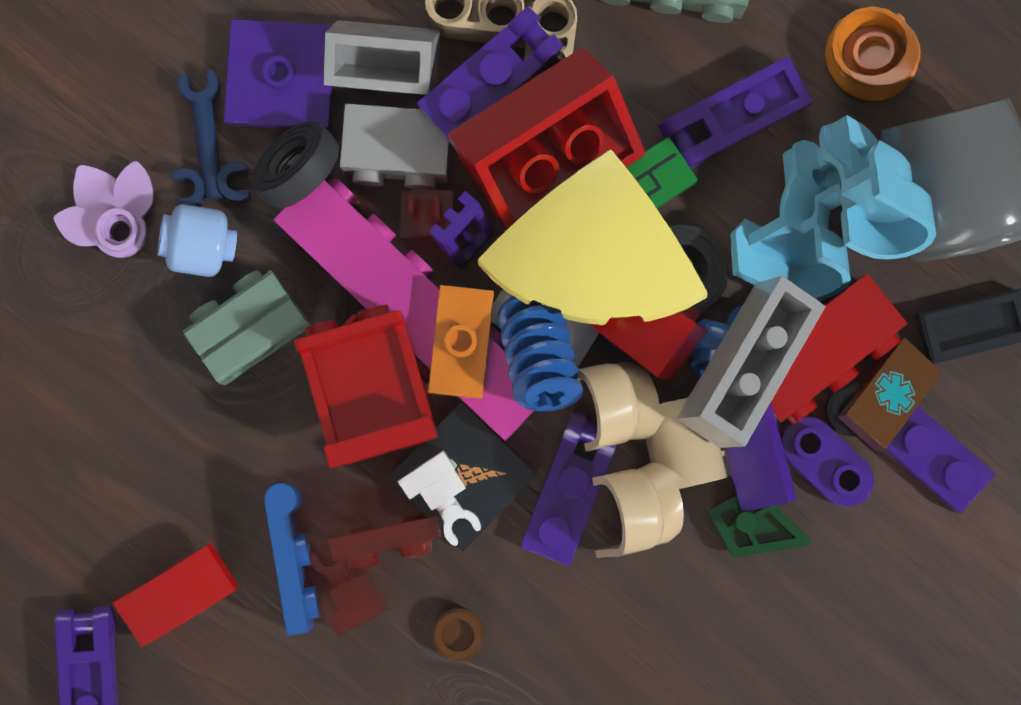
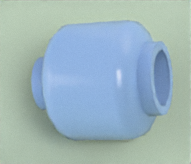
[157,204,237,277]

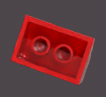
[447,47,646,231]

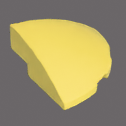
[478,149,707,325]

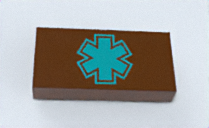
[838,337,942,453]

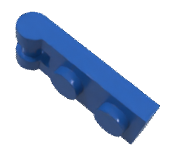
[265,483,321,636]

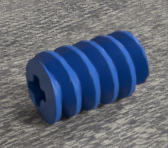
[498,296,583,412]

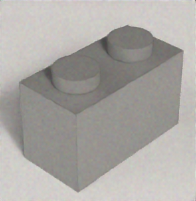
[324,20,441,95]
[340,104,451,190]

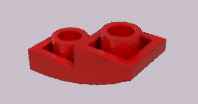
[113,542,239,647]

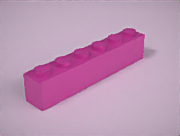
[274,178,534,442]

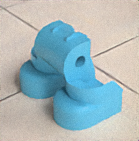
[730,115,936,301]

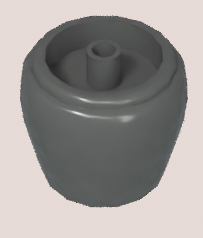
[881,98,1021,262]

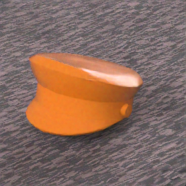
[825,6,920,101]

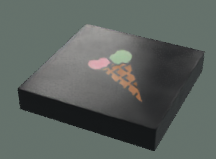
[388,402,537,552]

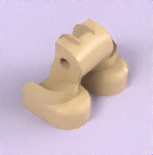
[577,361,727,558]

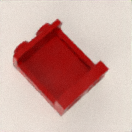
[294,304,439,468]

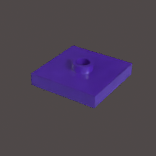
[224,19,333,131]

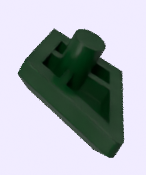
[707,495,811,558]

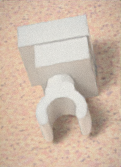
[398,450,481,546]

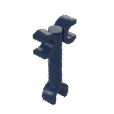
[172,70,252,207]

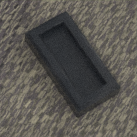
[915,288,1021,364]

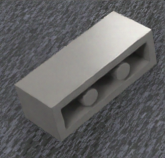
[676,276,826,448]

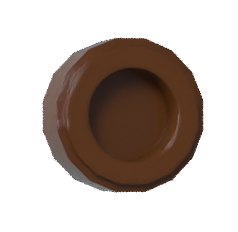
[432,607,485,662]

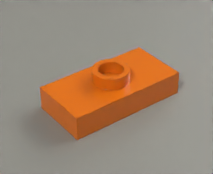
[428,285,494,399]

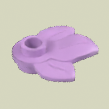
[53,161,154,258]

